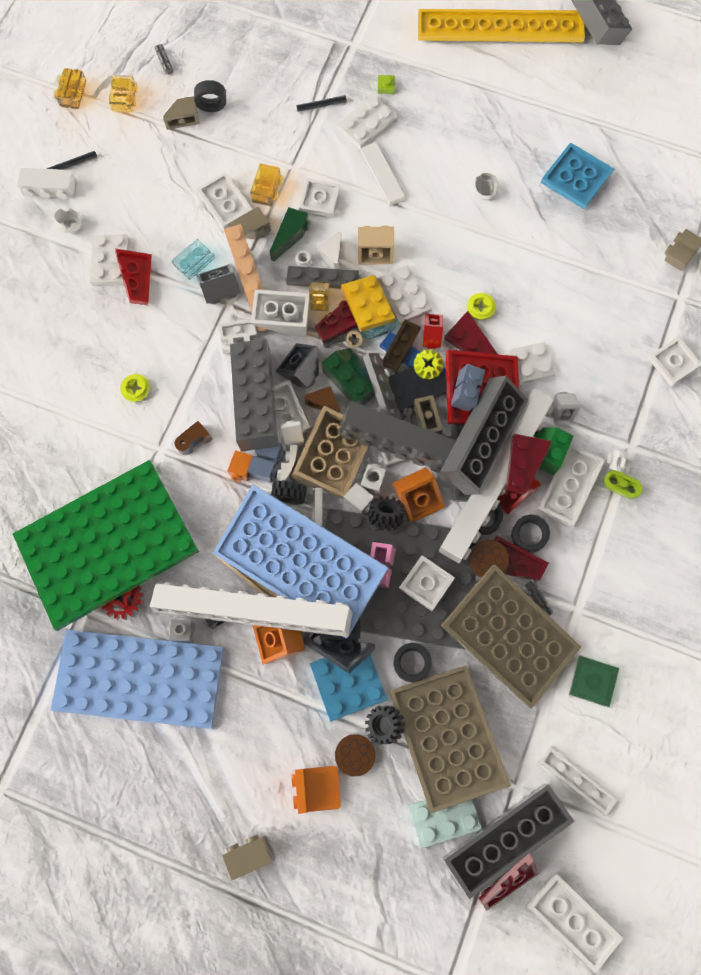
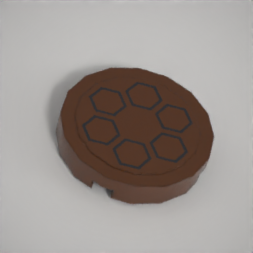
[469,540,509,578]
[335,734,375,777]

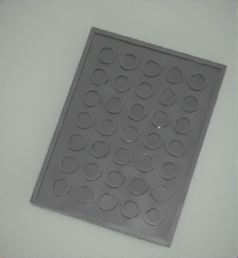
[325,508,482,650]

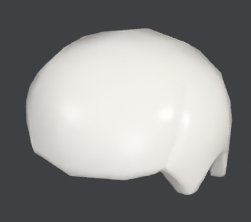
[473,172,499,200]
[53,207,83,233]

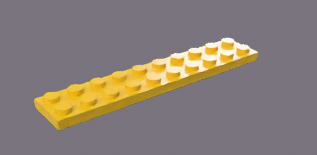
[418,9,585,43]

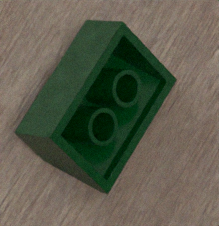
[321,348,376,405]

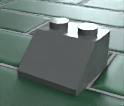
[196,264,241,305]

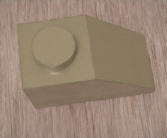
[163,96,200,130]
[228,206,271,240]

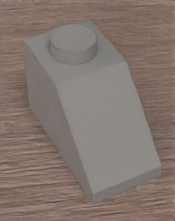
[552,392,581,422]

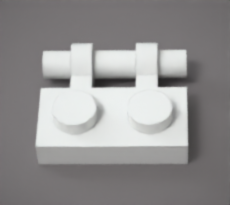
[218,318,257,354]

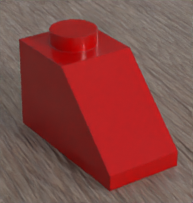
[423,313,443,349]
[497,477,541,514]

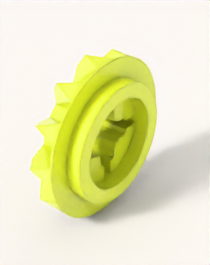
[467,293,496,321]
[414,349,444,379]
[120,374,150,403]

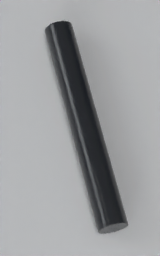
[296,95,347,112]
[46,150,98,170]

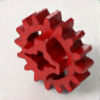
[102,586,144,620]

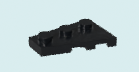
[303,632,375,674]

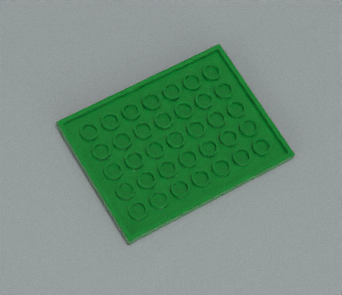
[12,459,199,631]

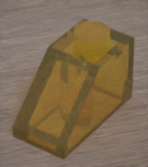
[309,281,330,311]

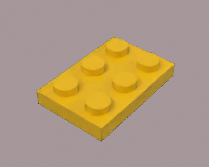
[341,275,395,332]

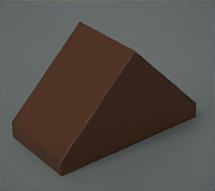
[304,386,340,413]

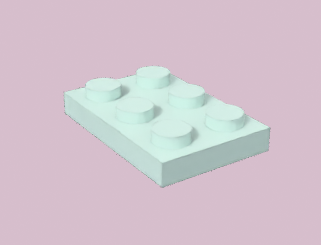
[408,800,482,849]

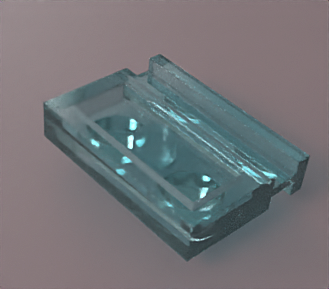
[171,238,216,280]

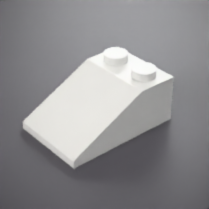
[251,290,310,337]

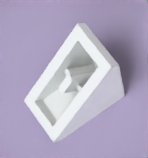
[318,231,342,269]

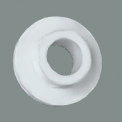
[295,251,312,267]

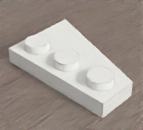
[274,380,312,434]

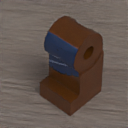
[174,421,212,455]

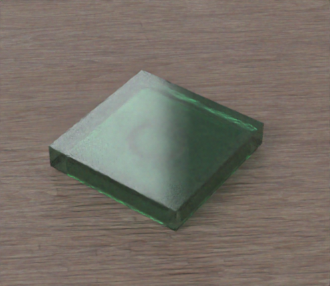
[568,655,619,708]

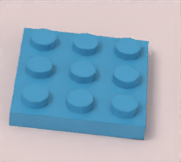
[540,142,614,209]
[309,642,387,722]

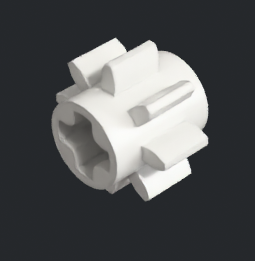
[606,450,632,472]

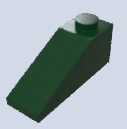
[269,207,311,261]

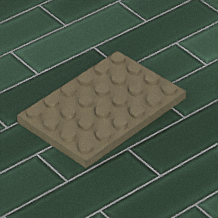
[441,565,581,709]
[390,665,511,814]

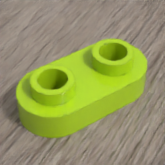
[604,470,643,499]

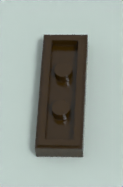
[383,319,421,374]

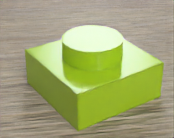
[378,75,395,94]

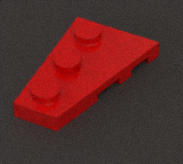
[115,248,152,306]

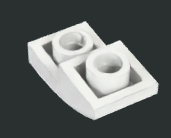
[281,420,305,451]
[277,445,298,481]

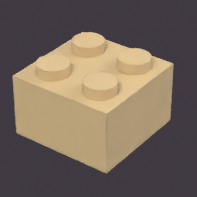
[358,225,394,265]

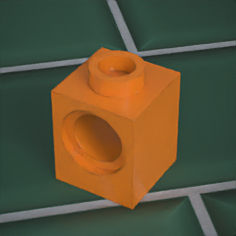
[227,450,253,482]

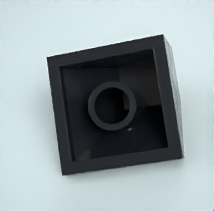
[275,343,319,389]

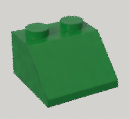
[533,427,574,476]

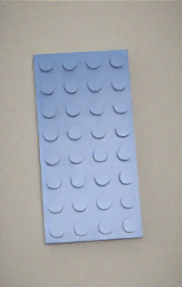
[213,485,389,638]
[50,630,224,729]

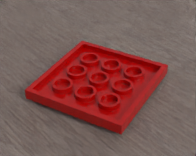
[445,350,519,425]

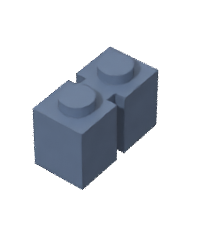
[451,364,485,412]
[247,442,285,483]

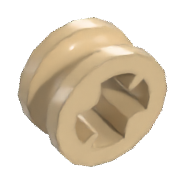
[346,330,362,348]

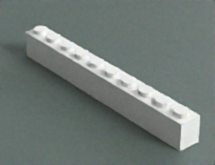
[438,389,554,563]
[150,582,353,637]

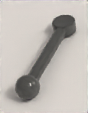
[323,334,357,348]

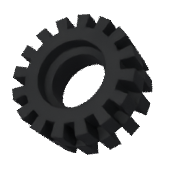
[271,480,307,505]
[368,496,405,531]
[365,706,405,745]

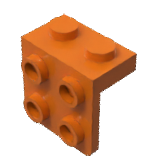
[291,766,341,814]

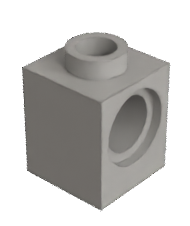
[169,619,195,643]

